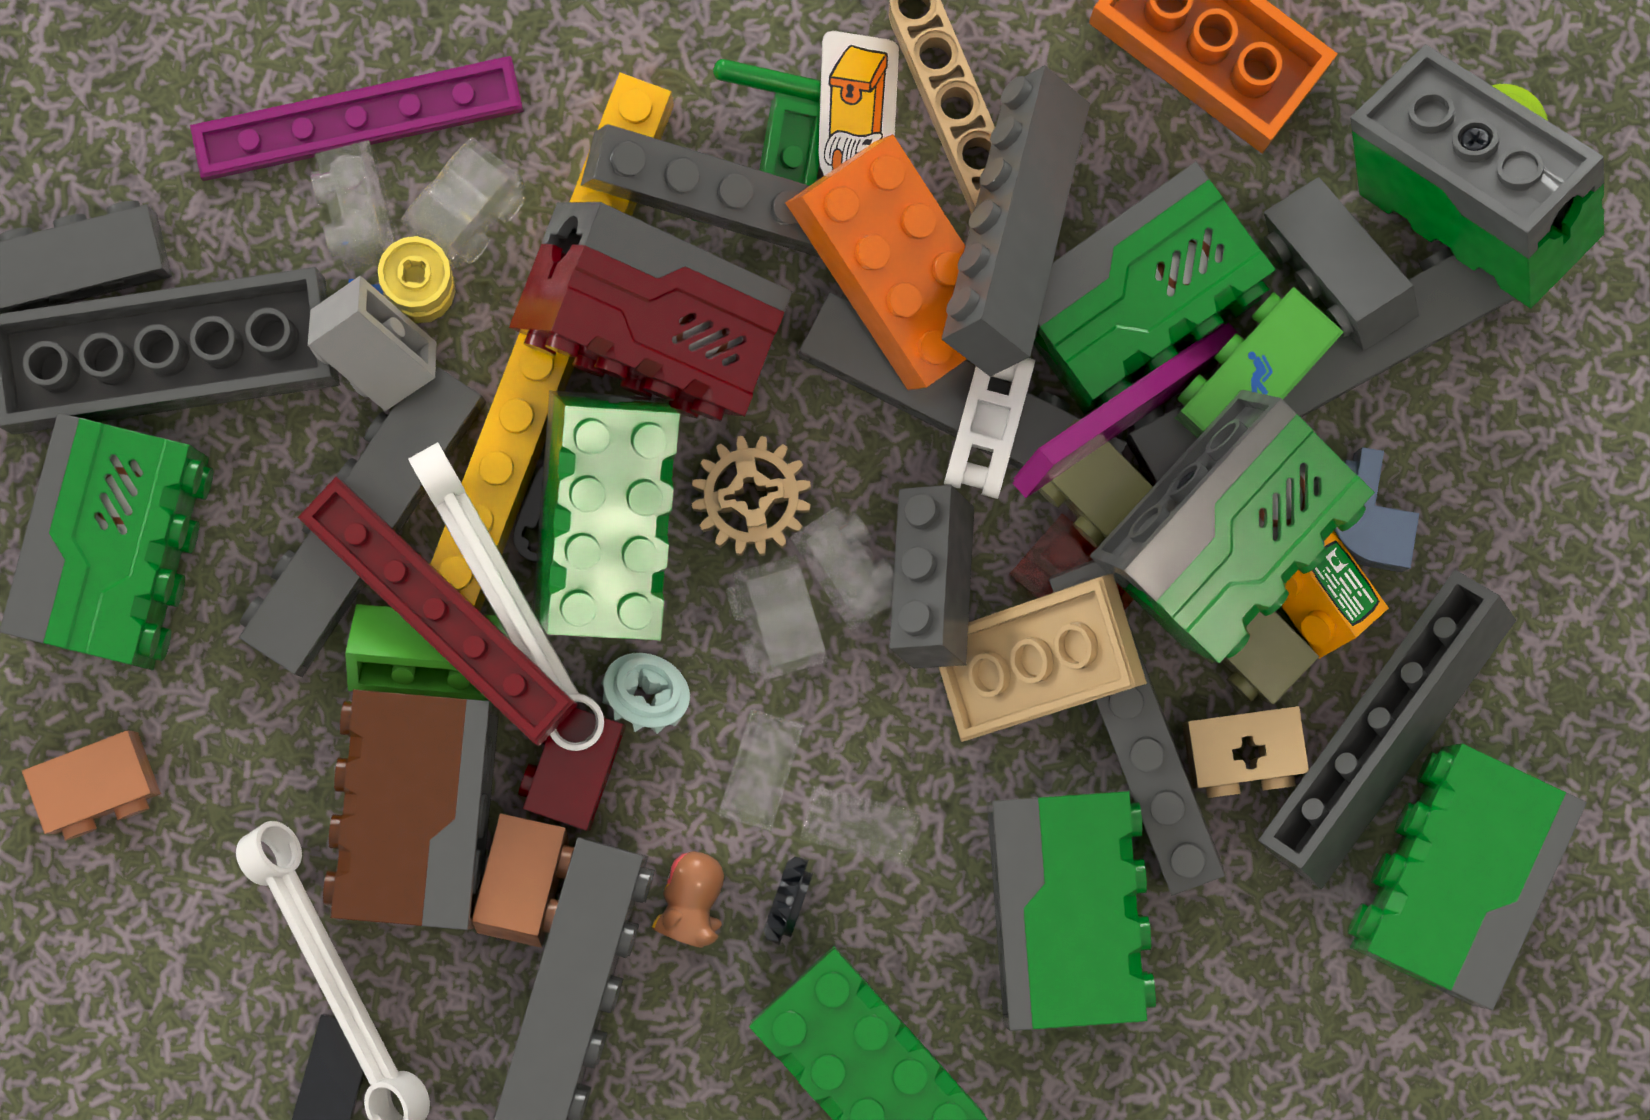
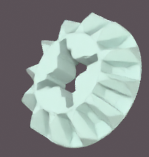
[601,653,690,734]

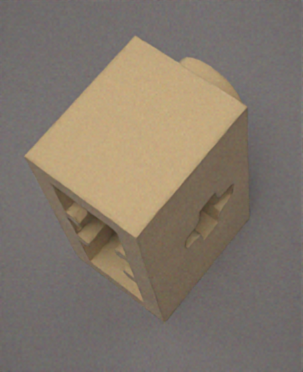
[1182,706,1309,798]

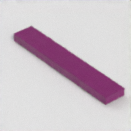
[190,56,524,181]
[1012,322,1242,498]

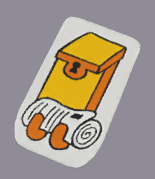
[819,31,899,176]

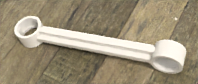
[408,442,604,751]
[236,821,430,1120]

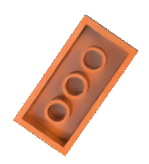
[1089,0,1338,154]
[785,134,966,390]

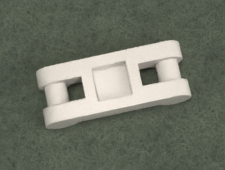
[944,358,1035,499]

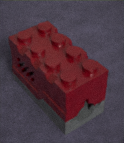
[509,202,793,422]

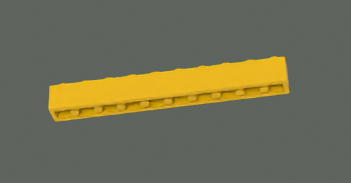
[430,72,674,611]

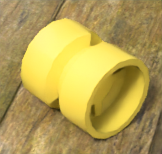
[378,236,456,324]

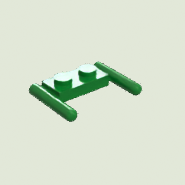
[691,59,821,223]

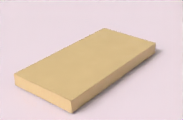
[939,574,1147,742]

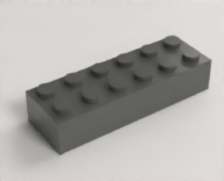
[0,267,340,435]
[494,837,655,1120]

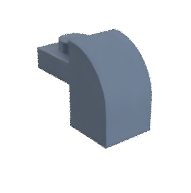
[1334,447,1419,572]

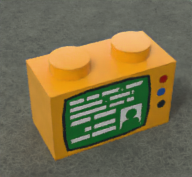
[1282,531,1389,659]

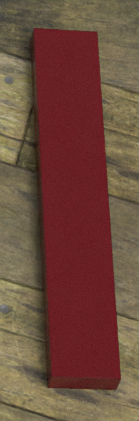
[298,477,578,746]

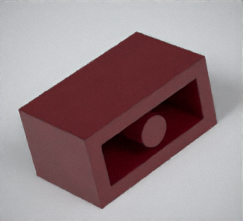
[518,708,626,831]

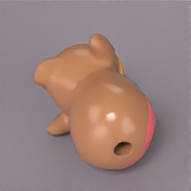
[652,851,724,948]

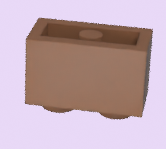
[22,730,161,841]
[472,813,574,948]

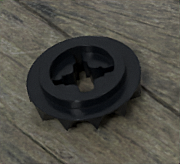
[764,857,813,945]

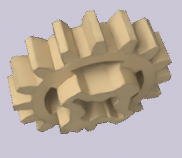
[692,436,811,556]

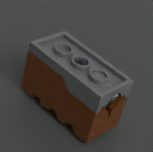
[323,689,499,930]

